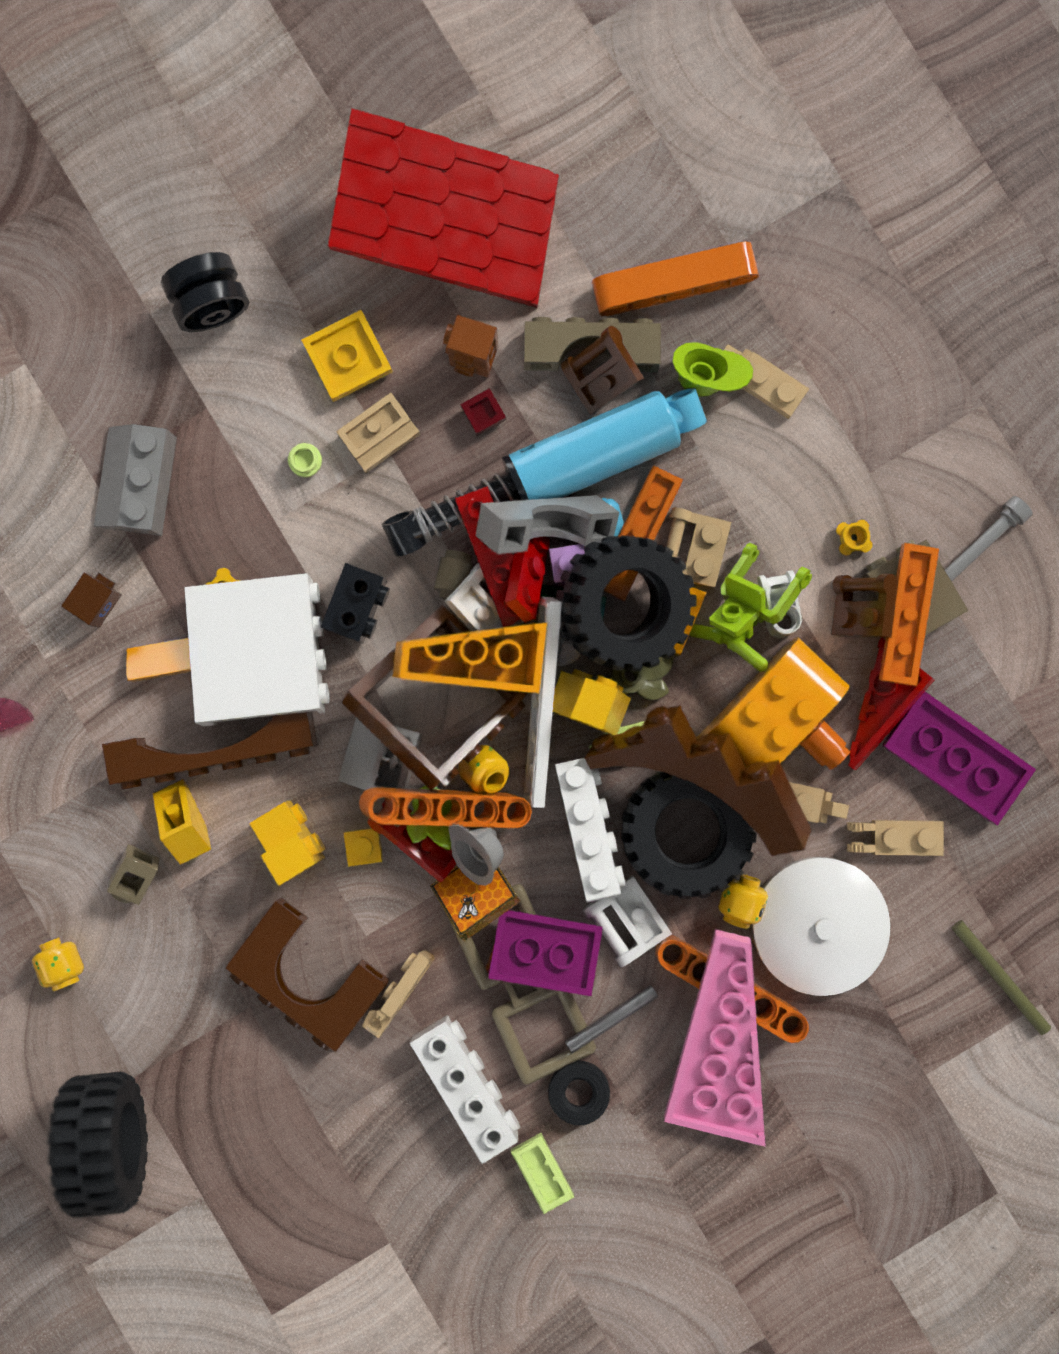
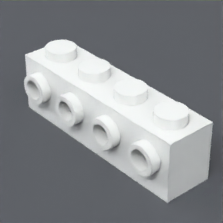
[555,758,626,903]
[410,1015,520,1164]

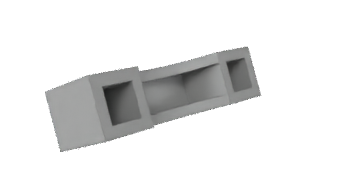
[476,495,619,554]

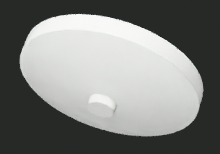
[751,857,890,996]

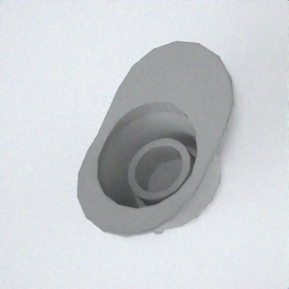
[449,824,504,886]

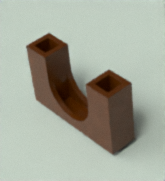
[225,897,389,1052]

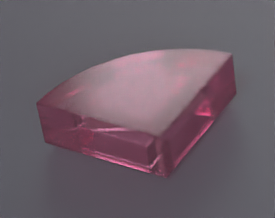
[0,698,35,732]

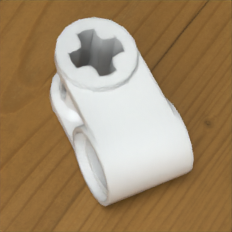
[757,570,802,638]

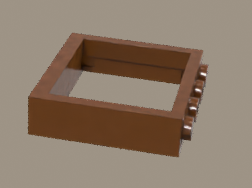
[342,605,529,791]

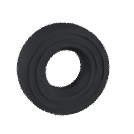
[548,1060,610,1125]

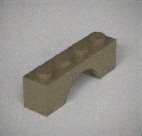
[524,317,661,372]

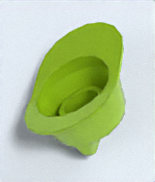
[672,342,753,397]

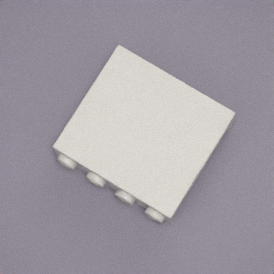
[185,573,330,727]

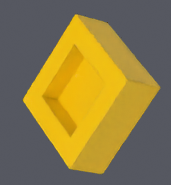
[344,828,383,867]

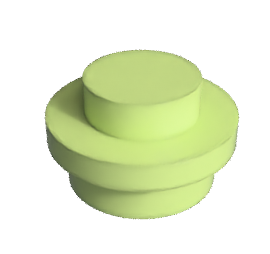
[288,443,322,477]

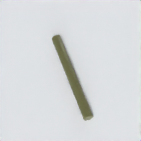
[951,920,1051,1035]

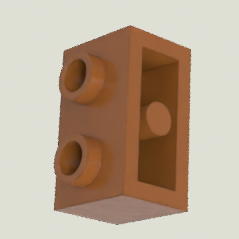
[443,315,499,378]

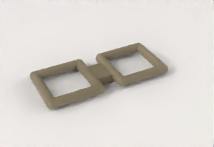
[449,884,596,1085]

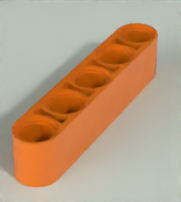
[592,241,759,316]
[359,787,532,828]
[655,935,809,1043]

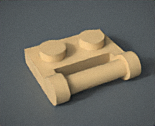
[666,507,731,589]

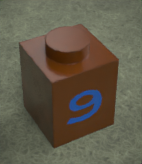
[61,572,122,628]

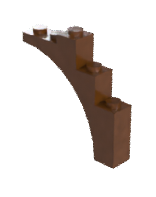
[584,705,811,856]

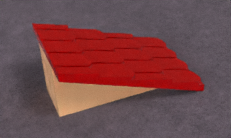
[328,108,559,308]

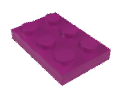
[488,909,603,997]

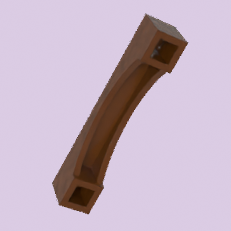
[102,711,318,790]

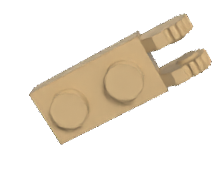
[847,820,944,856]

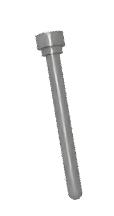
[945,496,1033,582]

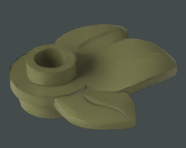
[612,656,674,700]

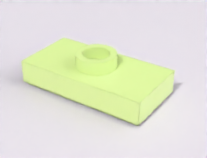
[511,1133,574,1214]

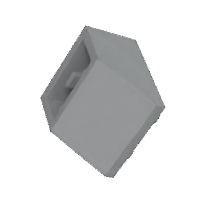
[338,718,423,790]

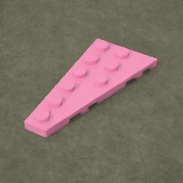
[664,929,766,1147]

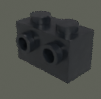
[321,563,390,644]

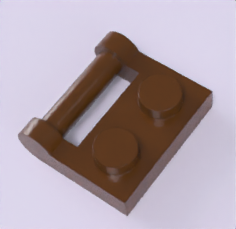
[561,326,644,415]
[831,574,898,638]

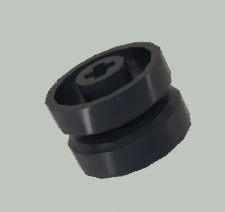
[161,252,250,332]

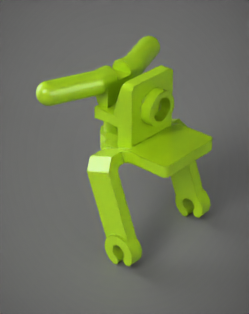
[689,542,812,672]

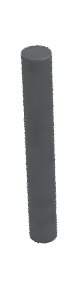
[565,985,658,1054]

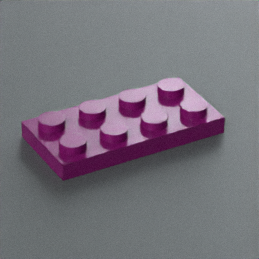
[882,692,1036,826]

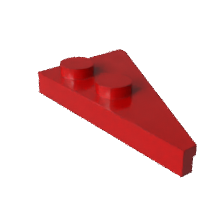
[848,638,935,771]

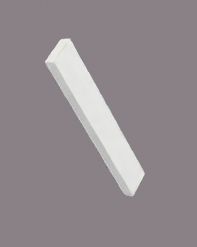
[523,597,562,808]

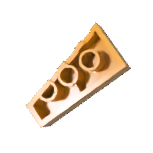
[392,623,547,693]

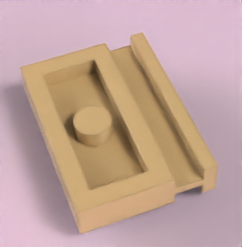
[336,393,421,473]

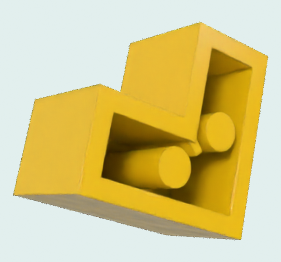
[553,669,631,735]
[249,800,325,886]

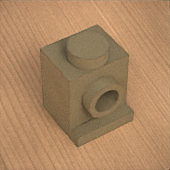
[107,844,159,905]

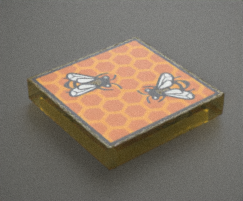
[430,866,521,941]

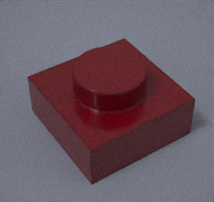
[460,388,506,436]

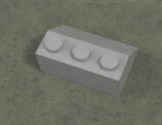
[94,424,177,536]

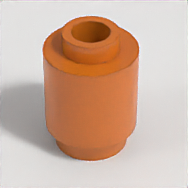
[800,719,850,770]

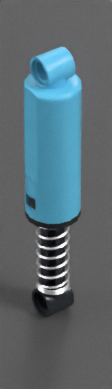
[382,388,707,556]

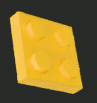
[301,310,393,402]

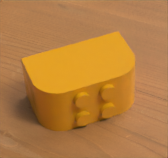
[697,637,849,767]

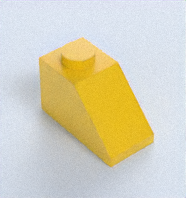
[153,779,211,865]

